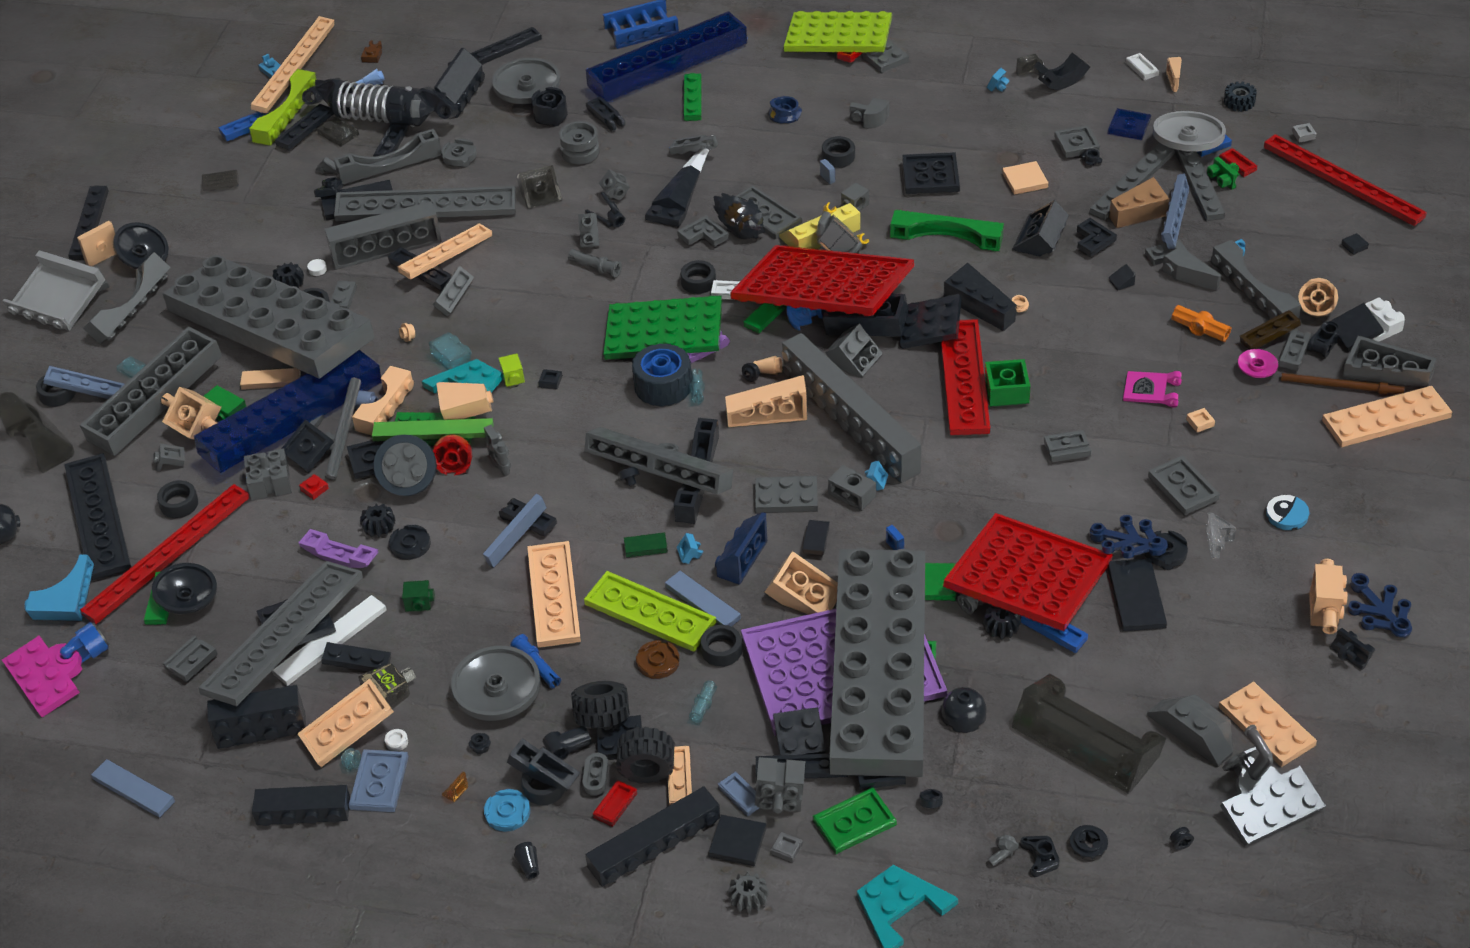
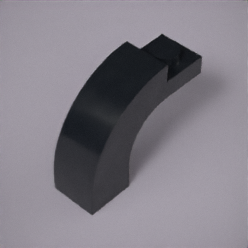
[1034,52,1090,90]

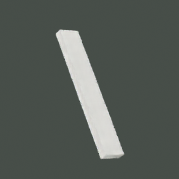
[272,595,386,686]

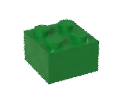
[985,359,1031,406]

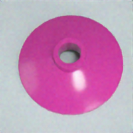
[1238,349,1278,378]

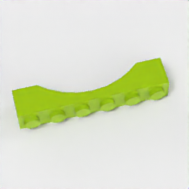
[249,69,317,146]

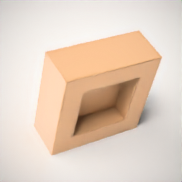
[1186,408,1215,432]

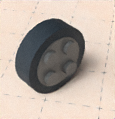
[374,434,437,496]

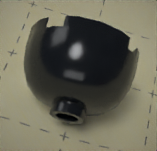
[0,504,20,544]
[941,687,987,733]

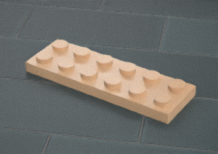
[1322,386,1452,447]
[527,541,581,648]

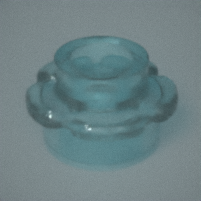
[341,748,361,770]

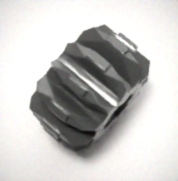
[728,871,769,913]

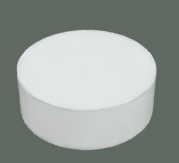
[307,259,327,276]
[385,729,408,751]

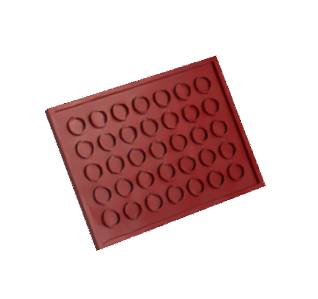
[730,245,914,316]

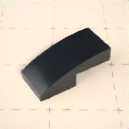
[803,520,830,555]

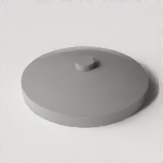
[1153,111,1226,151]

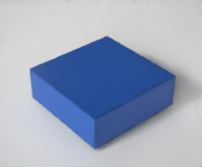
[886,525,904,550]

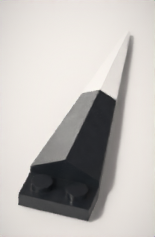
[645,135,713,227]

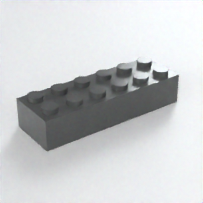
[325,201,442,270]

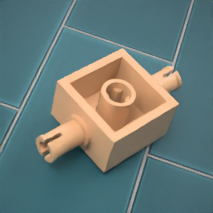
[161,387,225,442]
[1309,559,1347,634]

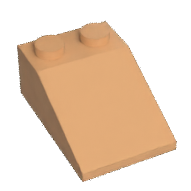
[765,551,838,615]

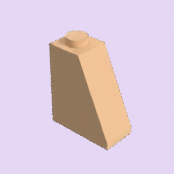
[437,382,494,420]

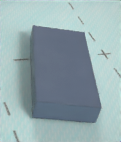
[718,771,759,817]

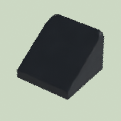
[1109,264,1136,290]

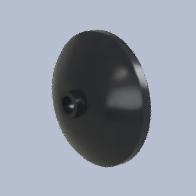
[113,222,169,269]
[152,563,217,614]

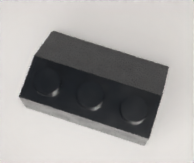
[1012,200,1069,257]

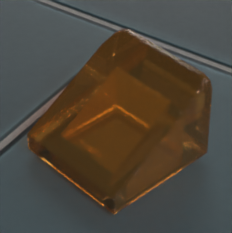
[442,771,468,802]

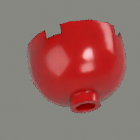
[433,435,473,476]

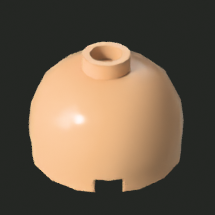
[1298,278,1338,317]

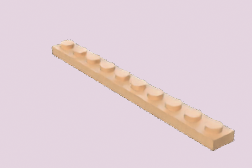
[251,16,334,114]

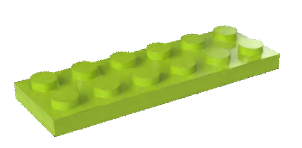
[584,571,716,652]

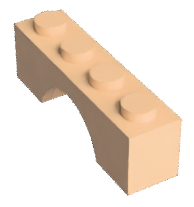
[352,366,414,435]

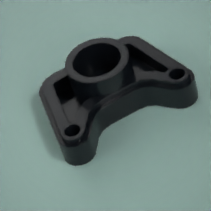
[314,177,343,197]
[1020,836,1060,877]

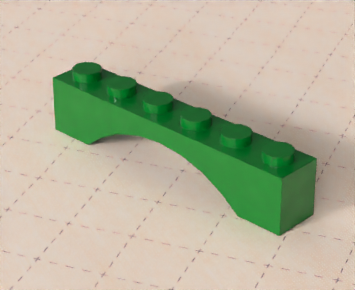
[890,210,1004,252]

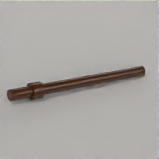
[1281,373,1405,395]

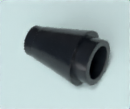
[514,842,540,879]

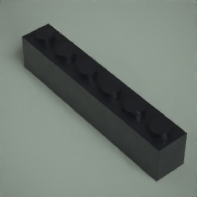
[585,786,720,887]

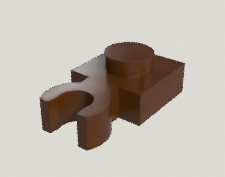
[361,40,382,63]

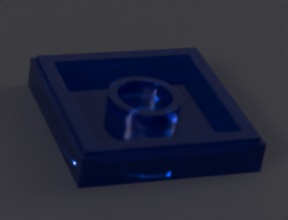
[1108,108,1151,140]

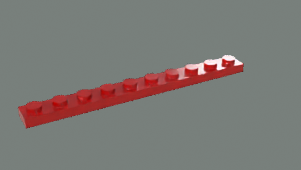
[1263,134,1427,226]
[80,484,250,625]

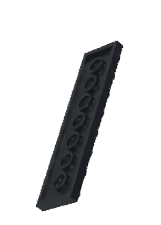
[64,453,132,580]

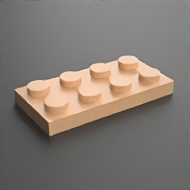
[298,679,394,767]
[1219,682,1317,767]

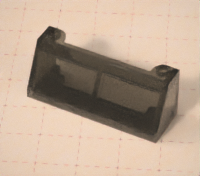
[1011,674,1166,794]

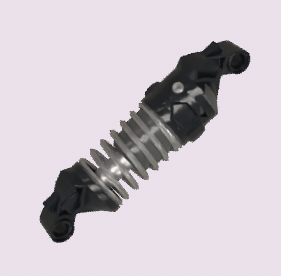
[302,78,458,127]

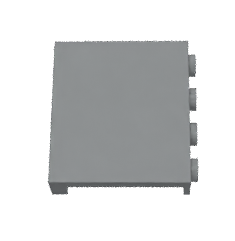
[3,250,105,331]

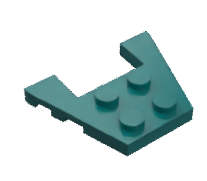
[422,359,504,393]
[857,865,958,948]

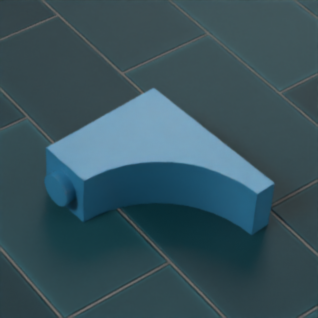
[25,554,94,621]

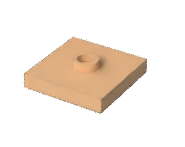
[77,221,115,266]

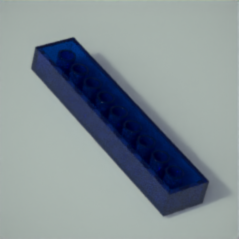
[585,11,747,102]
[194,349,382,473]

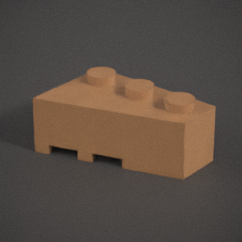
[1109,177,1169,228]

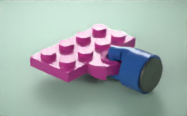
[2,622,110,717]

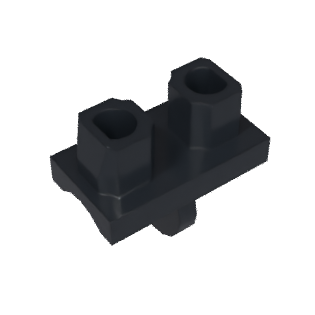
[1330,628,1375,670]

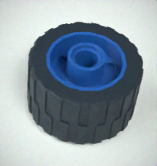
[632,343,693,406]

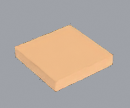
[1002,161,1048,195]

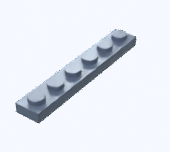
[1161,174,1189,249]

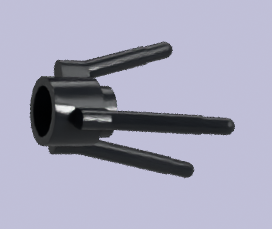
[585,192,626,227]

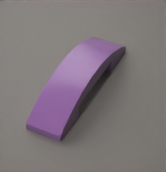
[299,529,378,568]

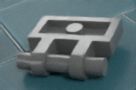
[484,425,511,475]

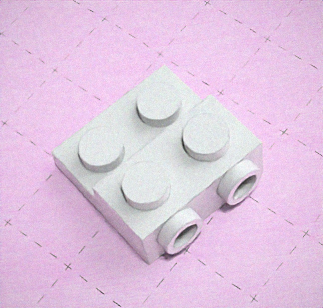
[1366,298,1405,341]

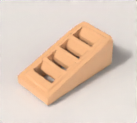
[1166,57,1181,92]

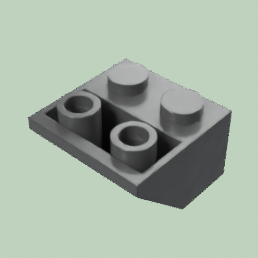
[825,324,883,377]

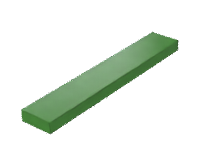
[372,418,494,441]

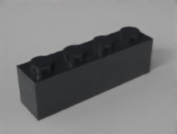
[252,785,350,826]

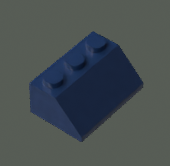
[715,512,768,585]

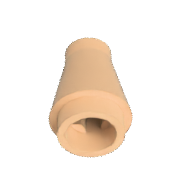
[753,356,783,375]

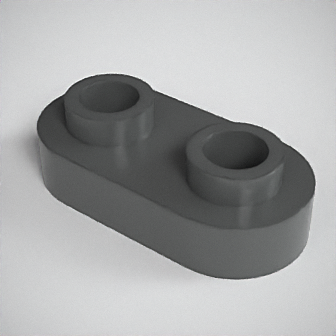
[582,753,609,796]

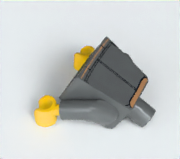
[816,202,869,253]

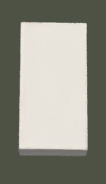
[1125,53,1159,80]

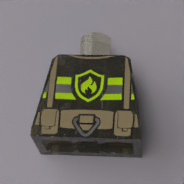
[358,664,416,709]

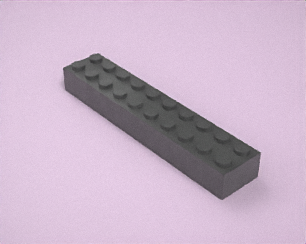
[782,333,921,484]

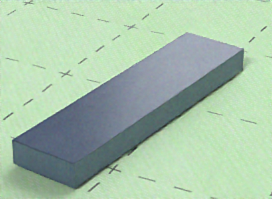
[43,366,125,399]
[483,494,547,568]
[665,571,741,627]
[91,759,175,818]

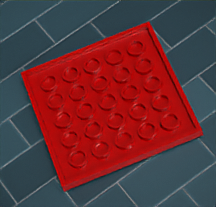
[943,513,1113,631]

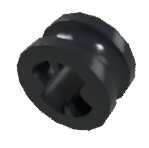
[1169,827,1194,850]

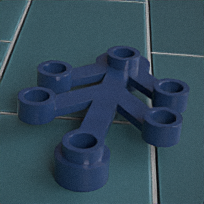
[1089,515,1168,559]
[1348,573,1412,637]

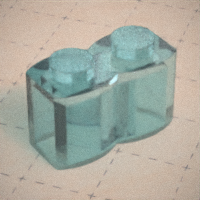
[429,332,471,370]

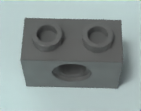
[828,465,876,511]

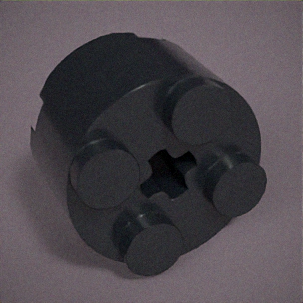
[531,87,568,127]

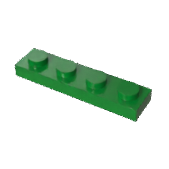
[684,73,702,121]

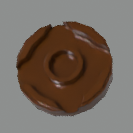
[636,640,680,679]

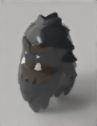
[713,193,765,239]

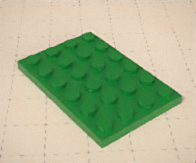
[604,296,722,360]

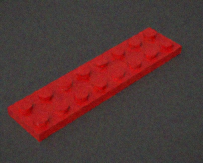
[941,319,990,435]

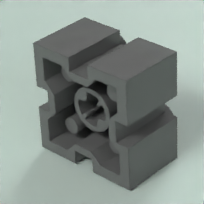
[244,448,292,501]
[755,757,805,813]

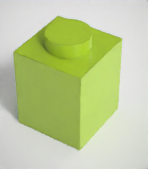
[499,354,525,387]

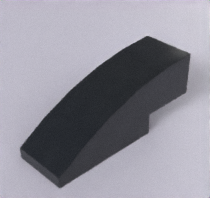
[507,738,580,791]

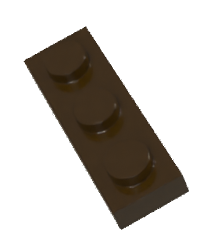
[1239,310,1301,350]

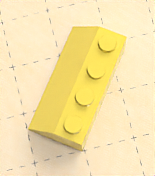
[779,203,860,249]

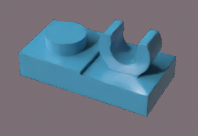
[258,54,281,79]

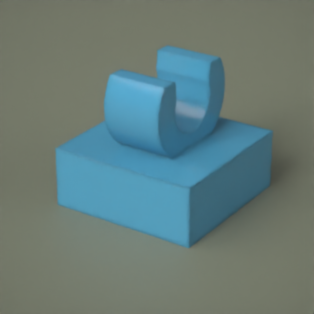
[986,68,1009,92]
[865,461,888,491]
[676,533,703,563]

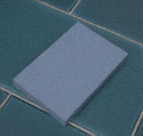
[349,749,409,812]

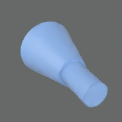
[354,69,385,87]

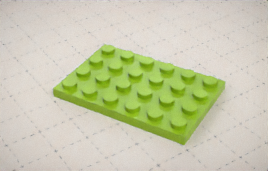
[784,11,892,52]

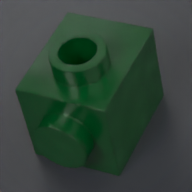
[402,580,435,612]

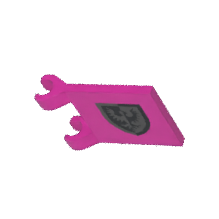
[1123,371,1182,408]

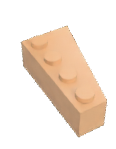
[725,375,807,427]

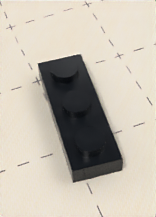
[321,642,391,674]

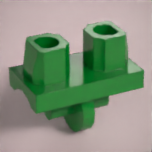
[1207,157,1239,190]

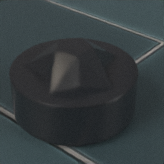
[919,789,943,808]

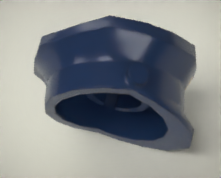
[769,96,802,124]

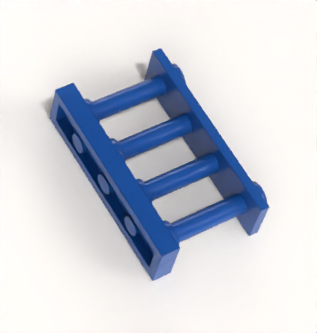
[603,0,679,49]

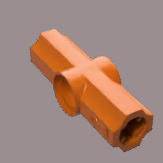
[1171,305,1232,342]

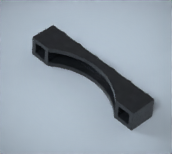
[674,418,719,524]

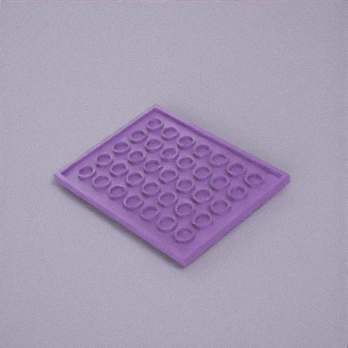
[741,609,947,736]

